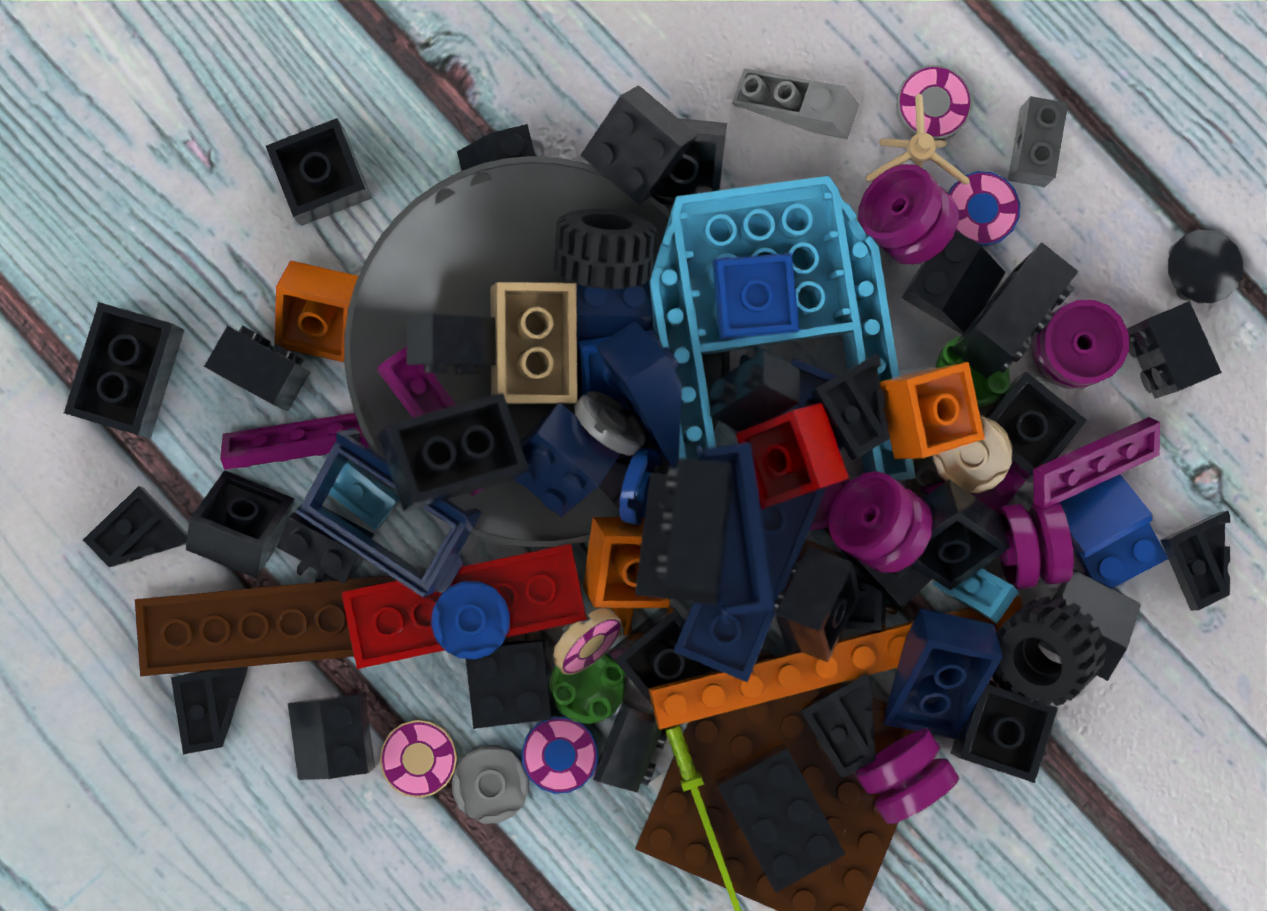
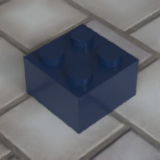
[514,402,620,517]

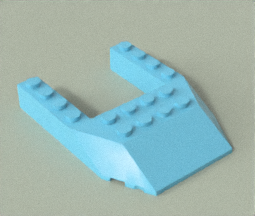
[649,176,915,481]

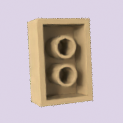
[490,282,577,404]

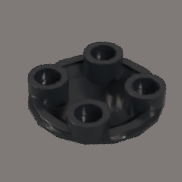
[1168,229,1243,304]

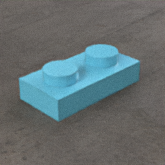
[329,459,400,530]
[933,568,1019,624]

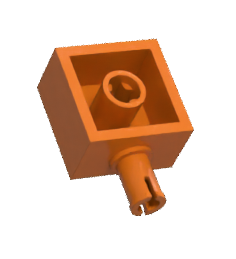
[583,517,670,636]

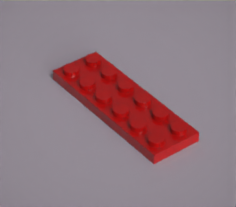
[341,544,587,669]

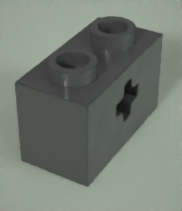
[1008,96,1068,187]

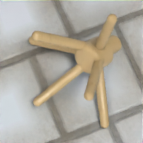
[866,94,970,185]

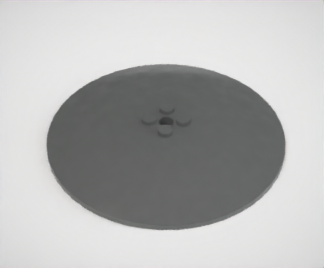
[344,156,730,547]

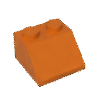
[274,260,358,362]
[879,362,985,459]

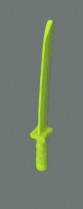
[665,724,741,911]

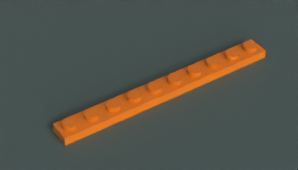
[649,595,1023,729]

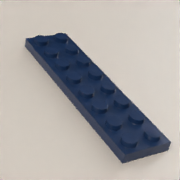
[673,358,843,682]

